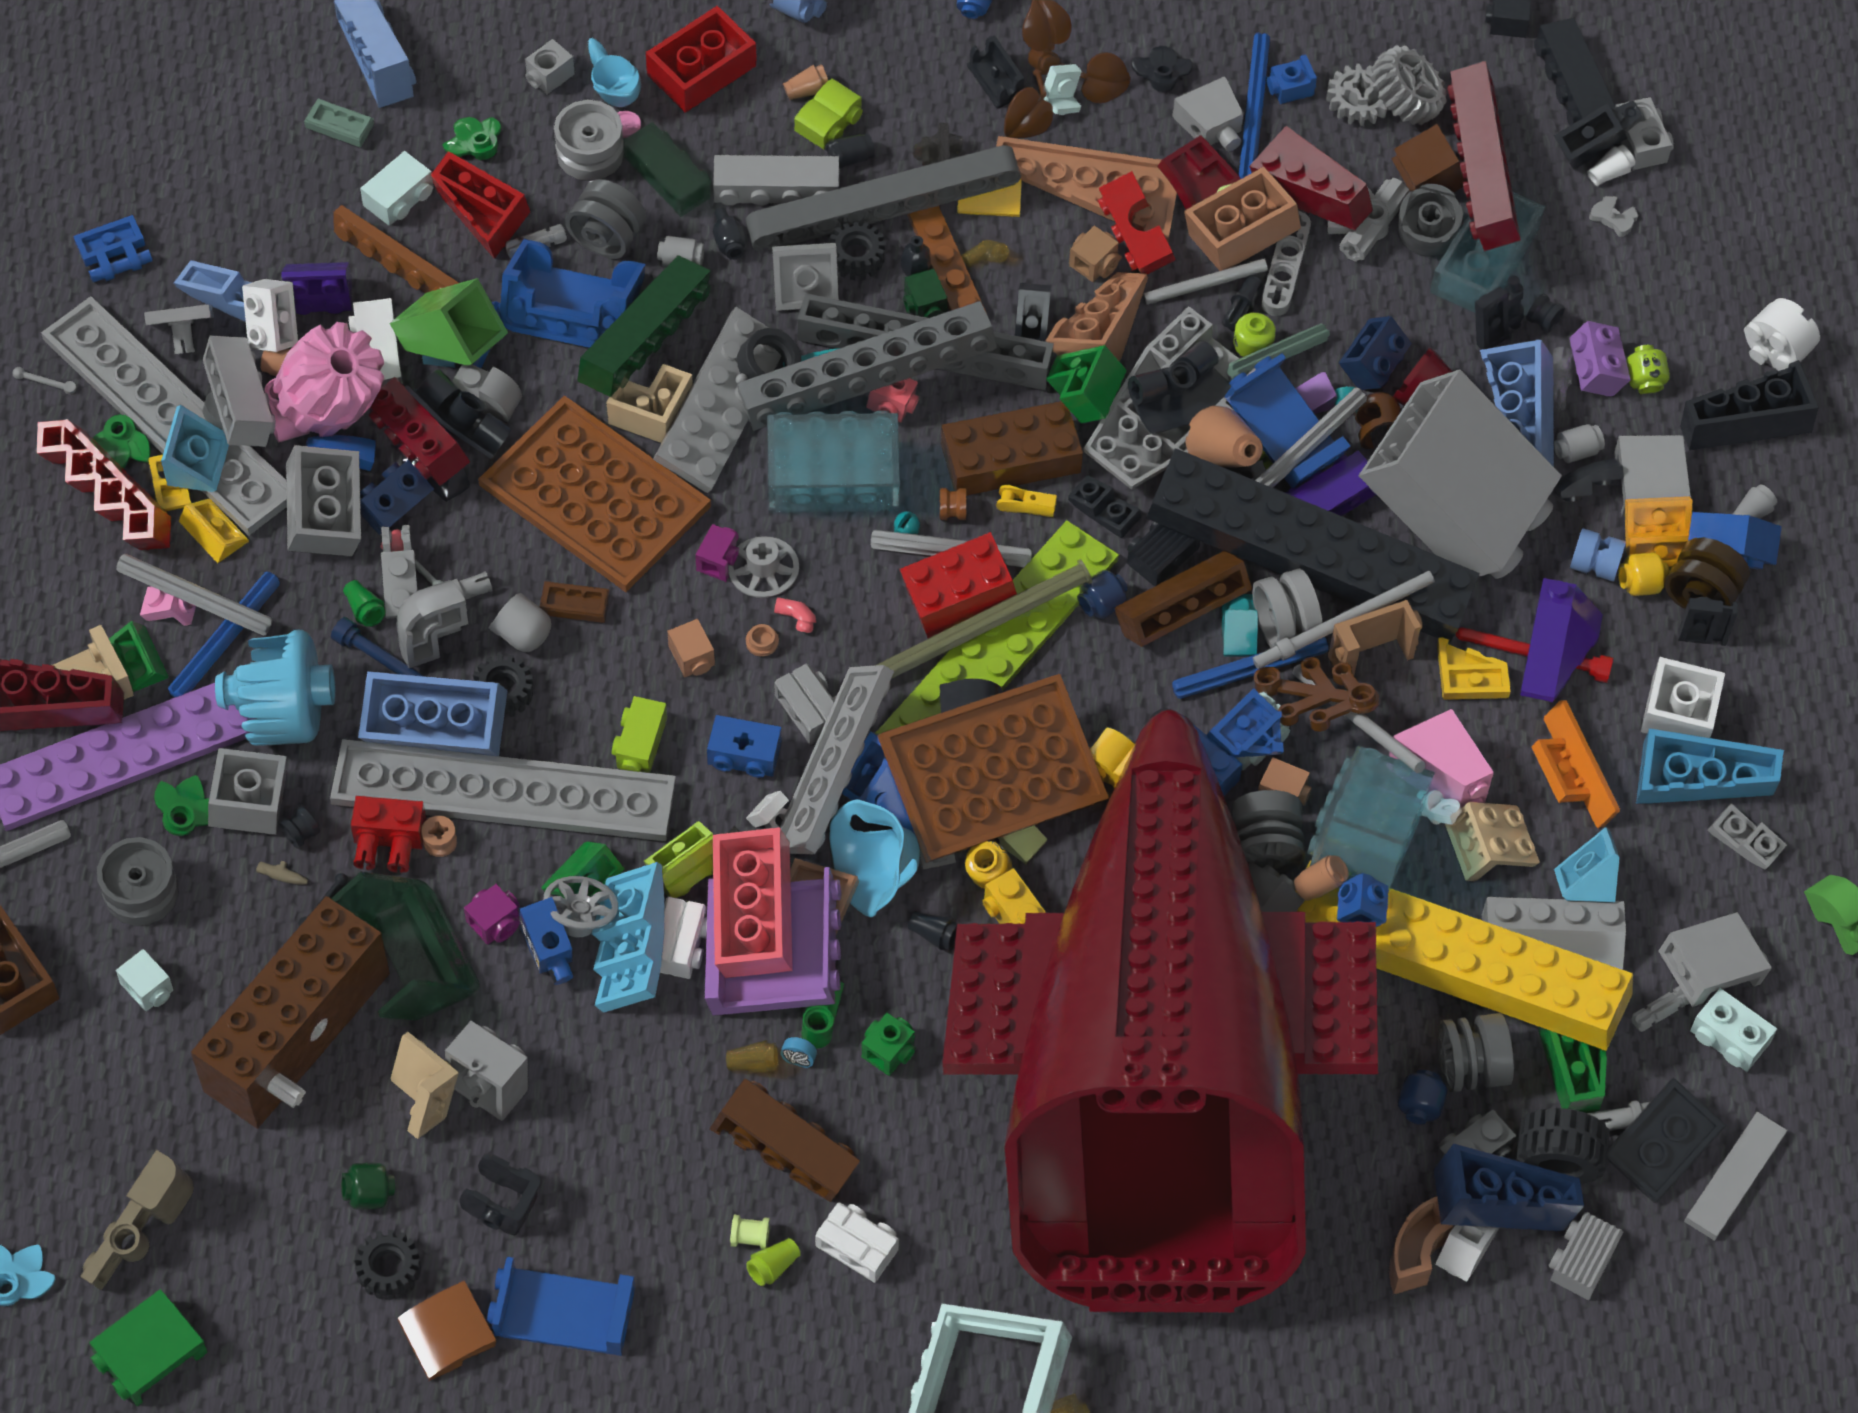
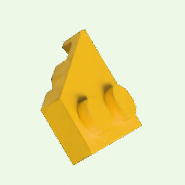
[1437,638,1511,700]

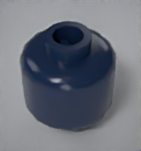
[1077,570,1128,619]
[1397,1070,1448,1125]

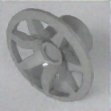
[728,536,799,598]
[543,876,618,937]

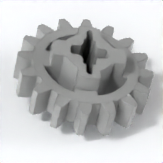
[1326,64,1391,126]

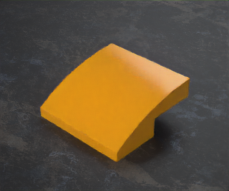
[1625,496,1692,567]

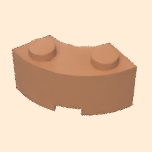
[1389,1197,1453,1294]

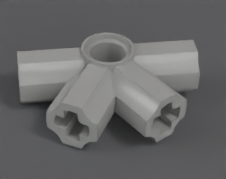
[1328,177,1410,262]

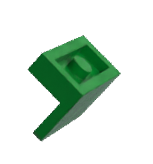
[541,841,624,899]

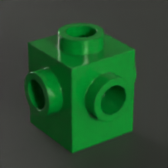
[861,1013,916,1076]

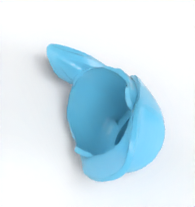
[588,38,641,107]

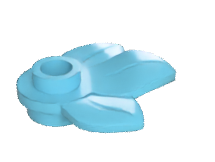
[0,1245,56,1306]

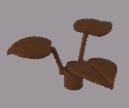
[1004,0,1131,138]

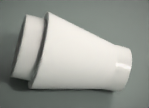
[1587,145,1635,186]

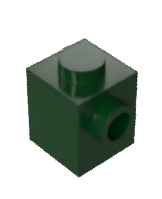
[903,269,948,318]

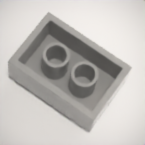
[286,445,361,556]

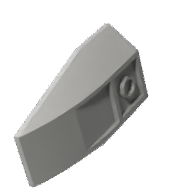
[1084,306,1256,490]

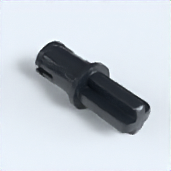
[1222,275,1264,331]

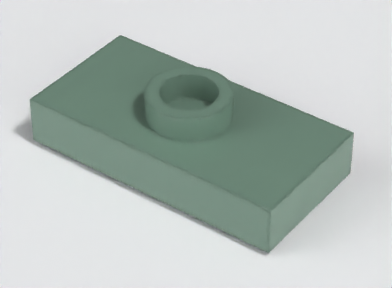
[304,99,374,148]

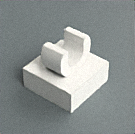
[746,791,789,829]

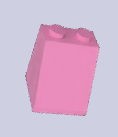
[1386,709,1494,808]

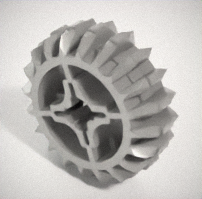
[1370,45,1447,125]

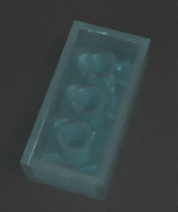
[1430,192,1545,312]

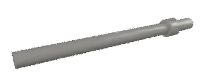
[1252,571,1435,669]
[1293,664,1425,773]

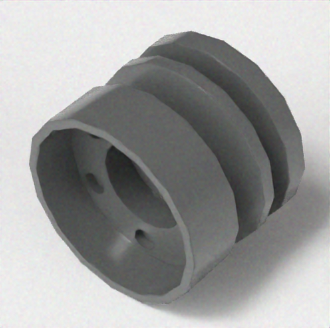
[1231,790,1306,873]
[1437,1013,1514,1092]

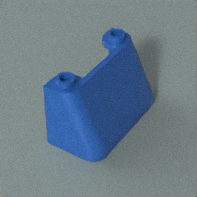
[500,239,646,348]

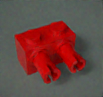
[351,796,427,873]

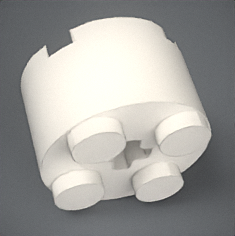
[1744,298,1820,371]

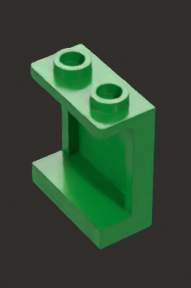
[89,1289,208,1406]

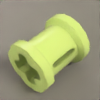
[730,1214,770,1250]

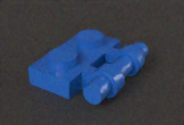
[73,215,153,283]

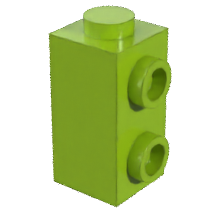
[612,696,667,773]

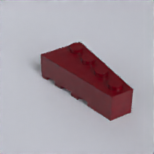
[0,658,124,731]

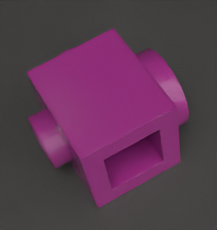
[464,884,520,945]

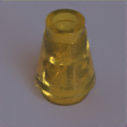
[726,1040,779,1075]

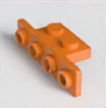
[1531,700,1620,828]

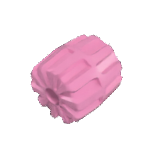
[273,322,384,437]

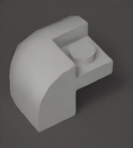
[396,580,468,668]

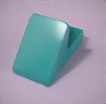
[1221,594,1258,657]

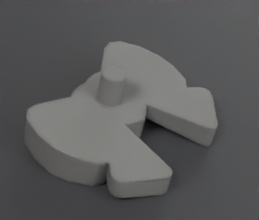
[1589,196,1638,237]

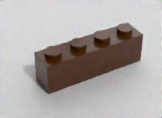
[1114,551,1252,647]

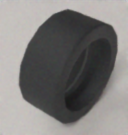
[737,328,801,379]

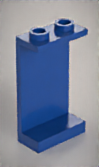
[1224,353,1351,488]
[487,1257,635,1356]

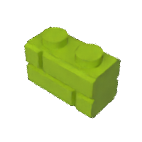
[644,821,713,898]

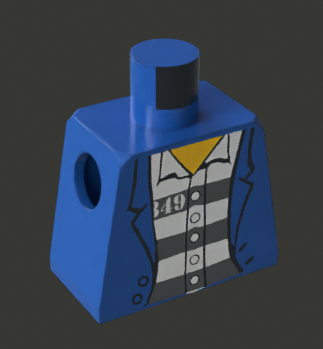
[520,897,574,985]

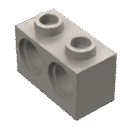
[1616,97,1674,170]

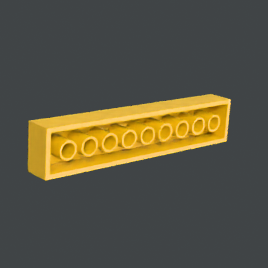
[1295,860,1633,1051]

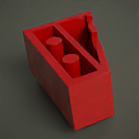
[431,151,530,258]

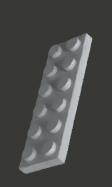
[653,307,781,493]
[780,665,894,854]

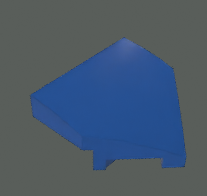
[1207,688,1284,757]

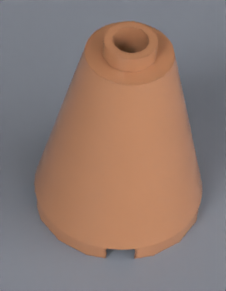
[1185,406,1263,469]

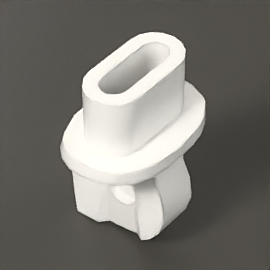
[1416,790,1462,825]

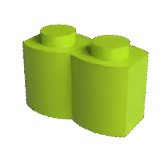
[794,79,863,150]

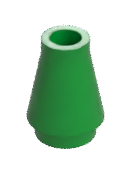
[343,580,386,627]

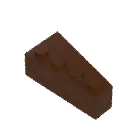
[709,1078,860,1202]

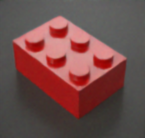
[646,6,757,113]
[900,532,1017,639]

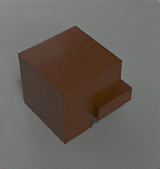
[1391,124,1468,193]

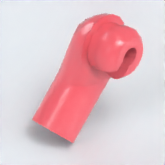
[774,597,816,633]

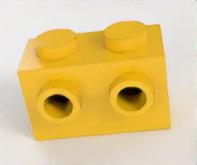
[983,868,1046,924]

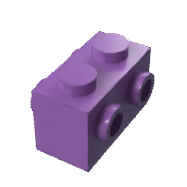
[1569,321,1630,396]

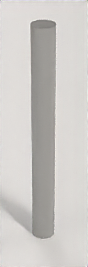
[1144,258,1268,305]

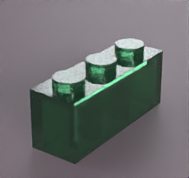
[623,122,711,217]

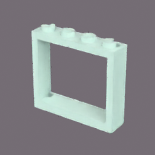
[909,1304,1072,1413]

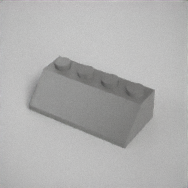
[1482,897,1626,970]

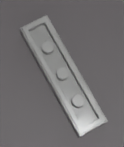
[1684,1112,1787,1241]

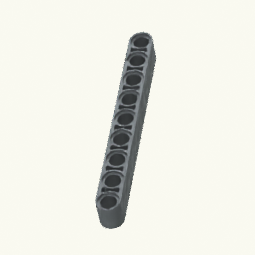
[745,145,1021,252]

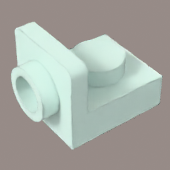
[1044,64,1082,115]

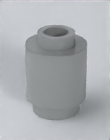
[657,236,704,267]
[1554,424,1605,463]

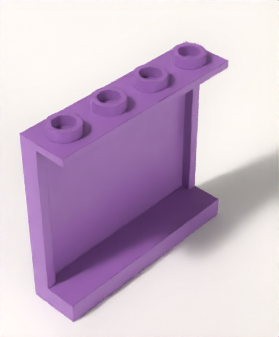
[705,867,841,1015]

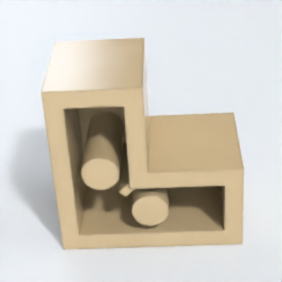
[606,364,693,443]

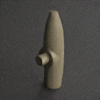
[256,861,308,885]

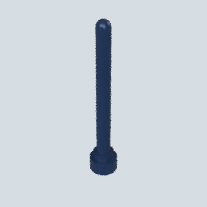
[331,617,425,677]

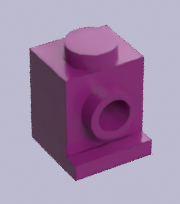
[695,524,739,582]

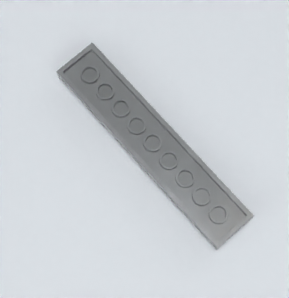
[41,296,287,536]
[330,739,676,841]

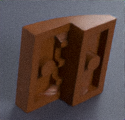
[398,1280,496,1381]

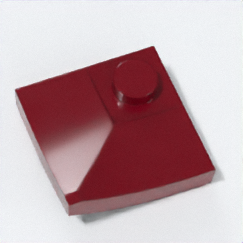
[1157,135,1241,210]

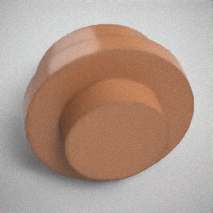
[746,624,779,656]

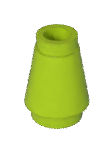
[746,1238,801,1286]

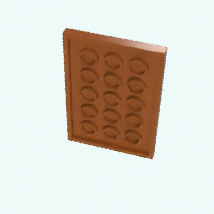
[478,395,711,592]
[877,674,1109,863]

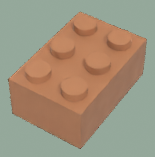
[1184,167,1301,271]

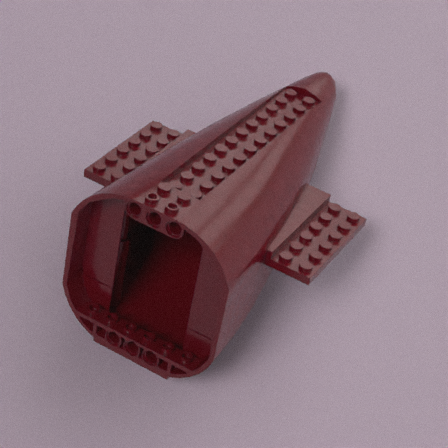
[942,709,1378,1313]

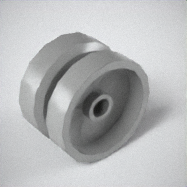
[554,100,624,181]
[1252,568,1322,648]

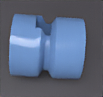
[1570,528,1626,582]

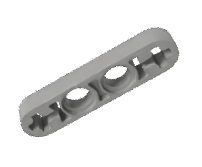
[1262,211,1311,316]

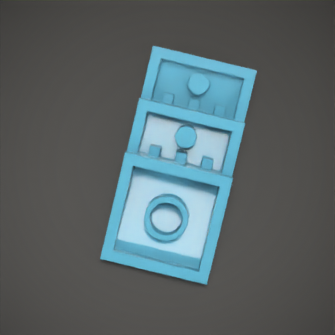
[592,862,664,1013]

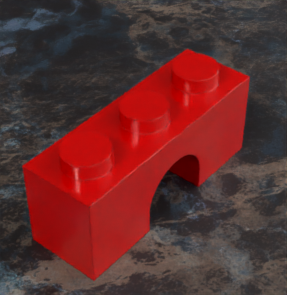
[1097,171,1176,274]

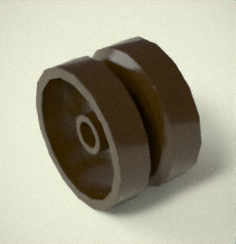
[1664,537,1750,609]

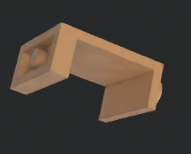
[1328,600,1423,675]

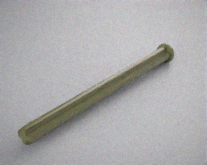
[874,559,1092,679]

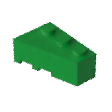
[1537,1026,1607,1113]

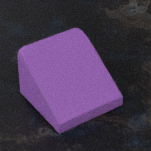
[1295,372,1337,414]

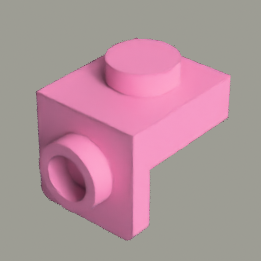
[140,586,196,626]

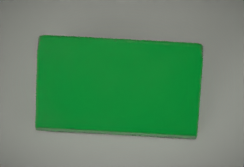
[109,621,169,692]

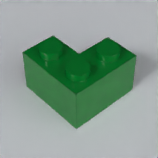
[1046,345,1127,423]

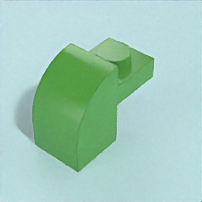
[1804,875,1858,955]

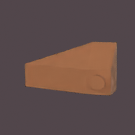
[1046,272,1148,361]

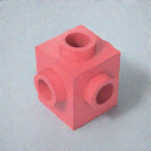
[866,378,919,423]

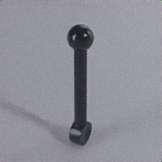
[298,873,348,926]

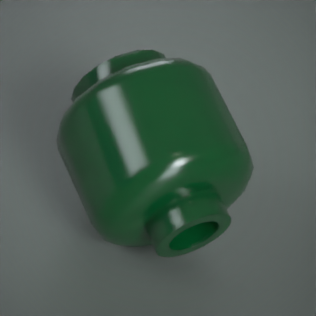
[341,1162,395,1210]

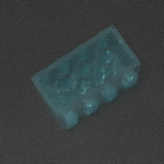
[767,411,900,513]
[1307,746,1435,893]

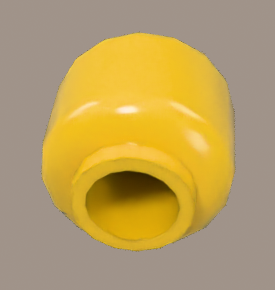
[1618,552,1670,596]
[965,841,1012,889]

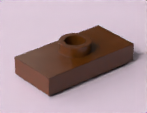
[539,581,610,623]

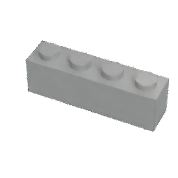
[713,155,839,206]
[203,336,276,447]

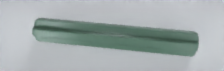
[1227,324,1330,379]

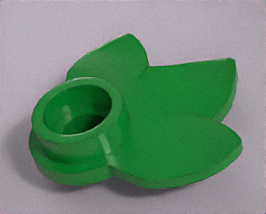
[442,117,501,160]
[93,414,151,469]
[154,776,209,836]

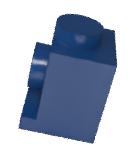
[1267,55,1317,104]

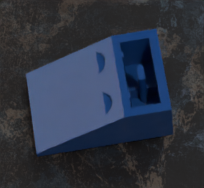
[842,731,915,834]

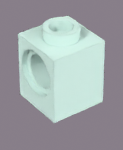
[116,949,174,1011]

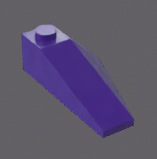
[1520,578,1603,702]

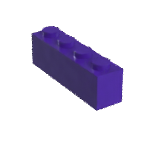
[1286,451,1377,516]

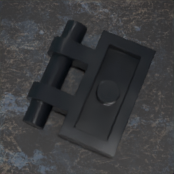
[1475,276,1524,350]

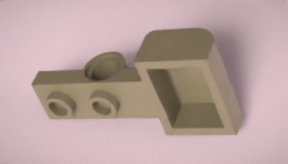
[80,1150,194,1290]

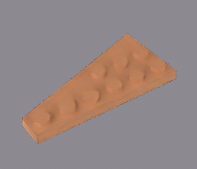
[996,136,1177,242]

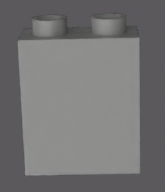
[1359,369,1562,579]

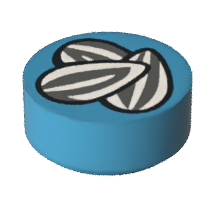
[780,1037,817,1068]

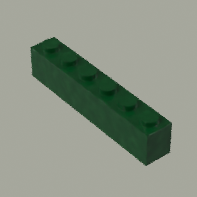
[577,255,711,397]

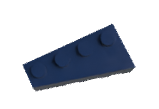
[1434,1143,1584,1231]

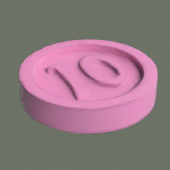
[618,111,641,138]

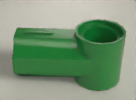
[801,982,844,1049]

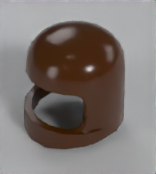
[1355,392,1401,449]

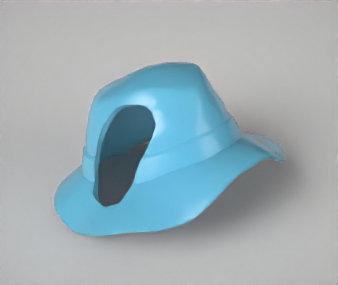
[829,800,920,917]

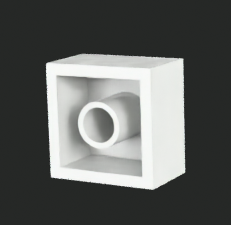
[1641,657,1725,738]

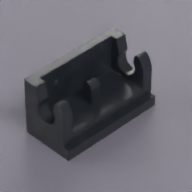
[967,35,1025,109]

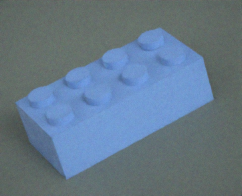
[358,672,507,756]

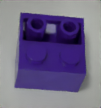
[281,262,352,315]

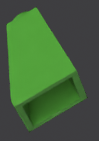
[389,278,508,366]

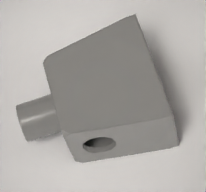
[1173,76,1243,151]

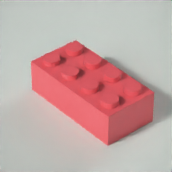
[713,827,793,978]

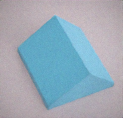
[161,405,229,492]
[1554,827,1620,902]

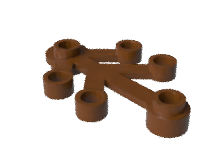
[1254,657,1380,732]

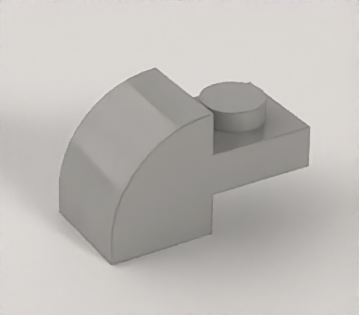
[452,364,522,422]

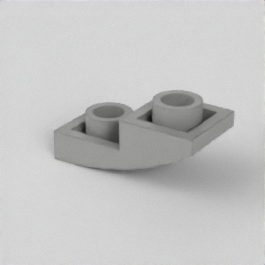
[1707,804,1787,869]

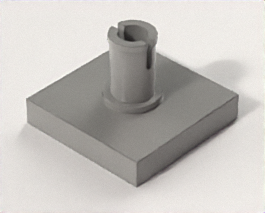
[772,243,839,310]
[144,304,214,354]

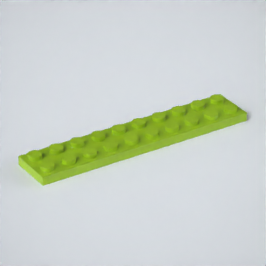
[876,520,1119,734]

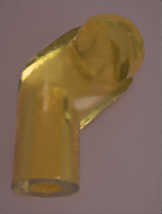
[961,240,1010,268]

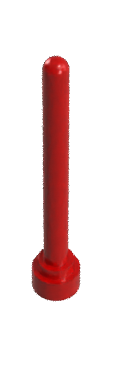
[1456,627,1614,683]

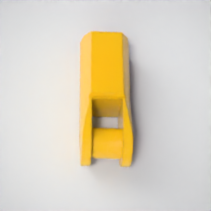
[996,485,1057,517]

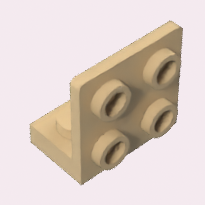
[53,625,134,700]
[1445,802,1539,881]
[391,1032,459,1139]

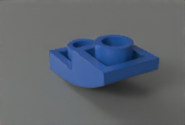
[306,435,376,471]

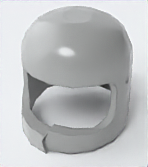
[489,593,551,652]

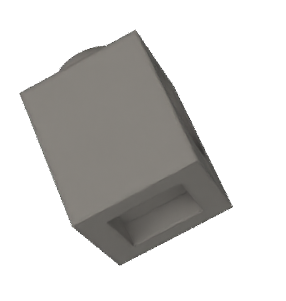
[525,39,575,94]

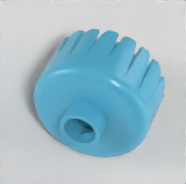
[215,629,335,746]

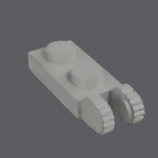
[381,525,418,619]

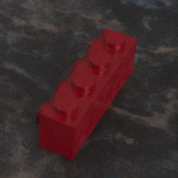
[368,377,470,486]

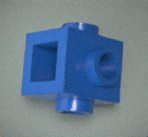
[1337,873,1389,927]

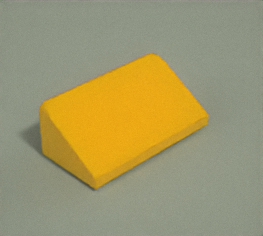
[958,179,1022,217]
[179,498,249,563]

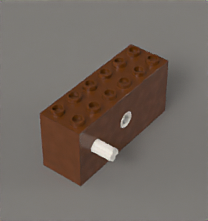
[191,896,390,1129]

